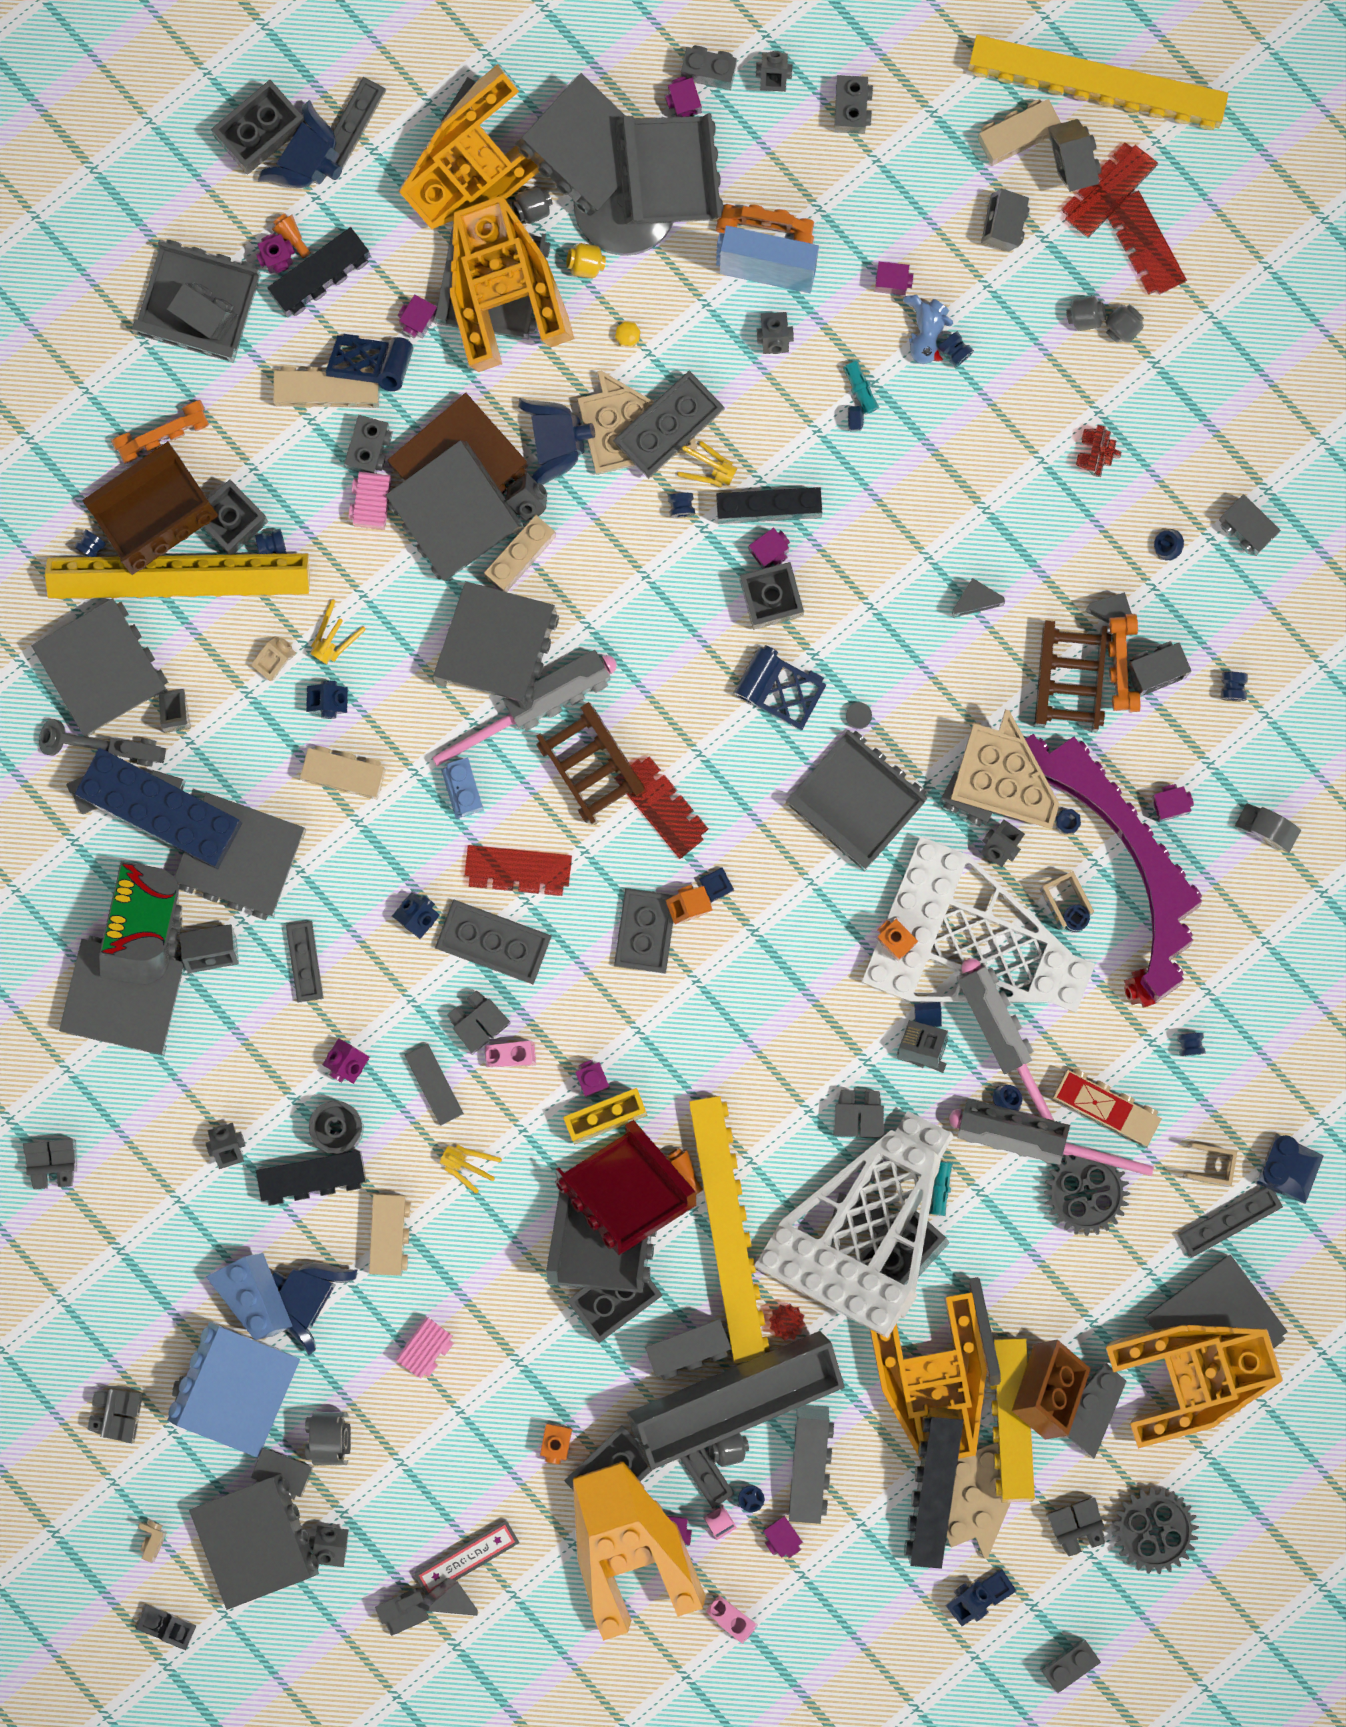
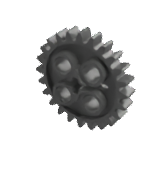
[1044,1155,1130,1236]
[1112,1487,1199,1574]

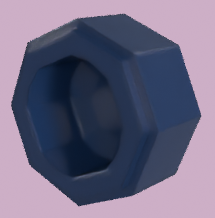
[848,406,864,432]
[1055,809,1081,835]

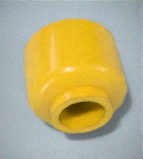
[566,243,606,279]

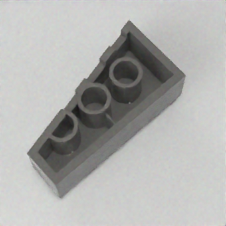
[789,1405,834,1524]

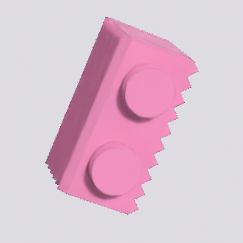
[349,472,391,530]
[395,1317,454,1379]

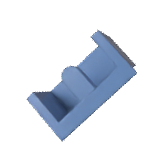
[441,757,484,819]

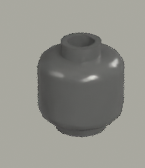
[512,186,553,224]
[1066,295,1106,331]
[1106,304,1144,343]
[708,1433,749,1467]

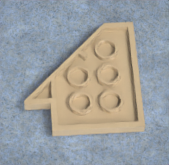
[578,371,697,475]
[950,709,1059,829]
[947,1443,1011,1559]

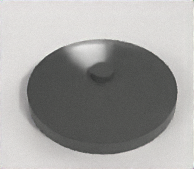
[574,185,674,256]

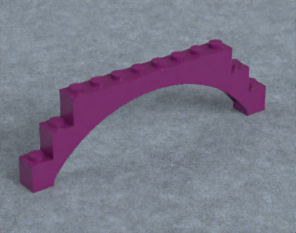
[1025,734,1202,1003]

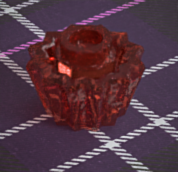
[769,1303,806,1341]

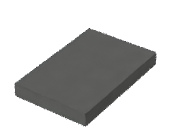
[614,888,675,974]

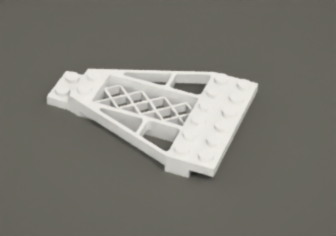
[862,836,1096,1013]
[754,1111,954,1338]

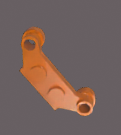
[716,204,814,244]
[111,400,209,464]
[1108,614,1141,713]

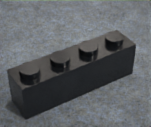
[267,227,371,318]
[716,487,822,524]
[256,1151,367,1206]

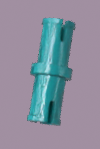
[843,361,880,415]
[929,1162,953,1216]

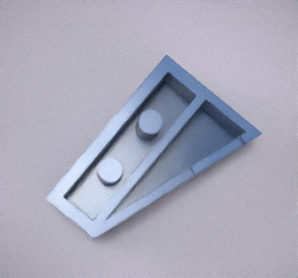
[206,1253,293,1340]

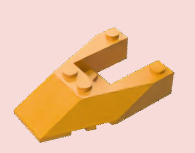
[398,64,539,229]
[450,196,575,372]
[869,1293,987,1461]
[1106,1325,1283,1449]
[573,1462,706,1641]

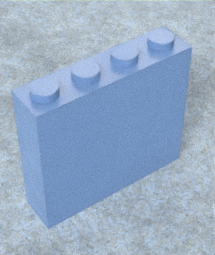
[716,225,819,294]
[167,1322,300,1458]

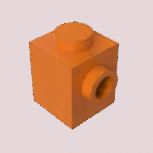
[665,885,713,925]
[876,918,918,961]
[540,1424,573,1464]

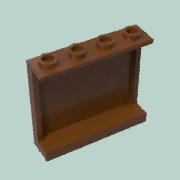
[387,393,528,494]
[82,441,219,575]

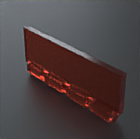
[1061,142,1159,238]
[1105,190,1187,295]
[614,756,709,859]
[464,845,572,896]

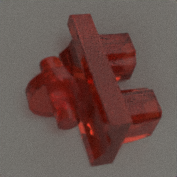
[1076,425,1122,477]

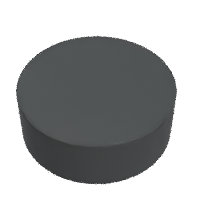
[846,702,872,729]

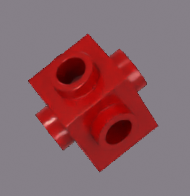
[1124,968,1156,1008]

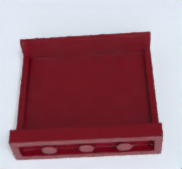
[555,1120,697,1255]

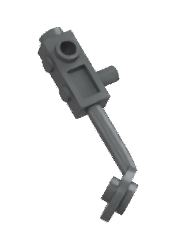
[39,719,166,767]

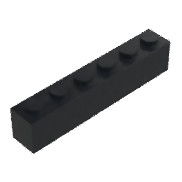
[904,1407,964,1569]

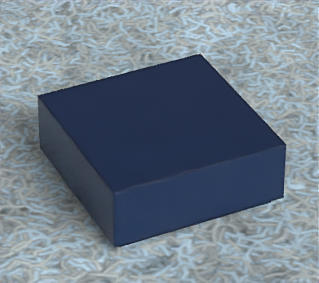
[699,867,734,903]
[914,1002,942,1027]
[980,1568,1016,1606]

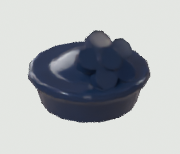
[1154,529,1184,561]
[993,1085,1023,1111]

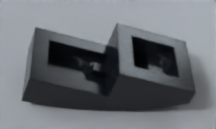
[135,1603,196,1651]

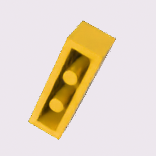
[563,1088,648,1145]

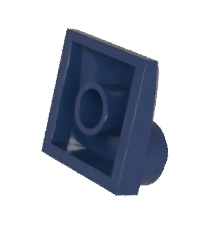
[1256,1134,1324,1204]

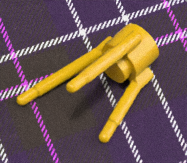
[677,441,738,488]
[310,599,366,665]
[440,1145,502,1194]

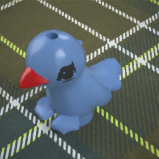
[903,294,953,364]

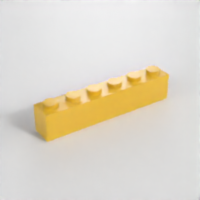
[990,1339,1035,1503]

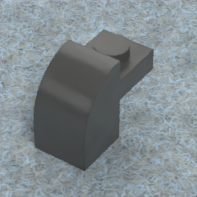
[1235,803,1301,853]

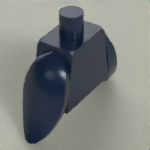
[258,100,342,189]
[518,397,595,485]
[272,1262,358,1356]

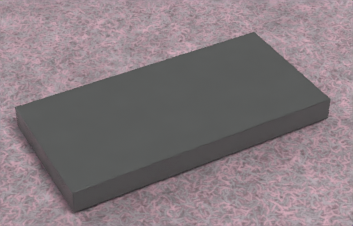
[613,370,725,479]
[435,899,552,985]

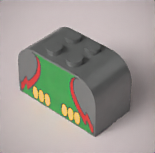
[99,861,183,984]

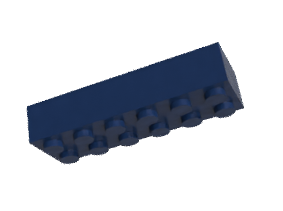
[75,747,242,869]

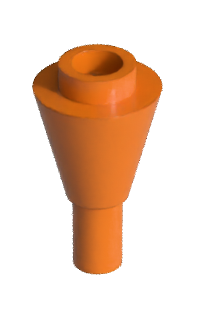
[272,213,311,259]
[666,1148,703,1195]

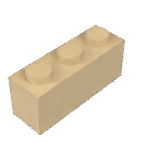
[978,99,1061,166]
[484,515,556,592]
[300,745,386,800]
[369,1194,411,1276]

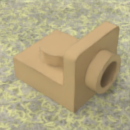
[251,637,296,682]
[138,1519,167,1563]

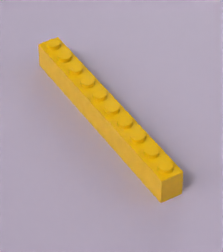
[968,34,1229,130]
[45,553,310,599]
[689,1096,770,1364]

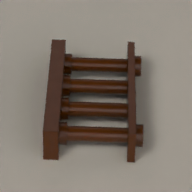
[1034,620,1112,733]
[536,702,647,825]

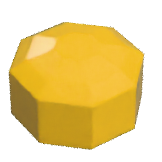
[615,321,641,348]

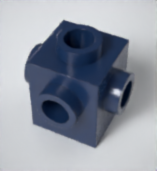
[306,681,348,719]
[392,892,440,939]
[945,1580,994,1627]

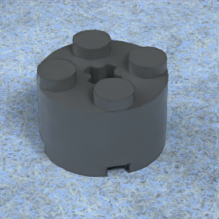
[309,1101,364,1155]
[305,1412,351,1466]

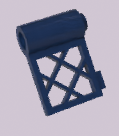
[326,334,414,392]
[733,645,827,731]

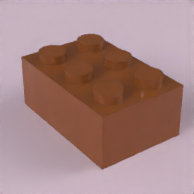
[1012,1339,1091,1440]

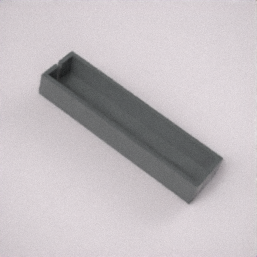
[627,1331,845,1470]

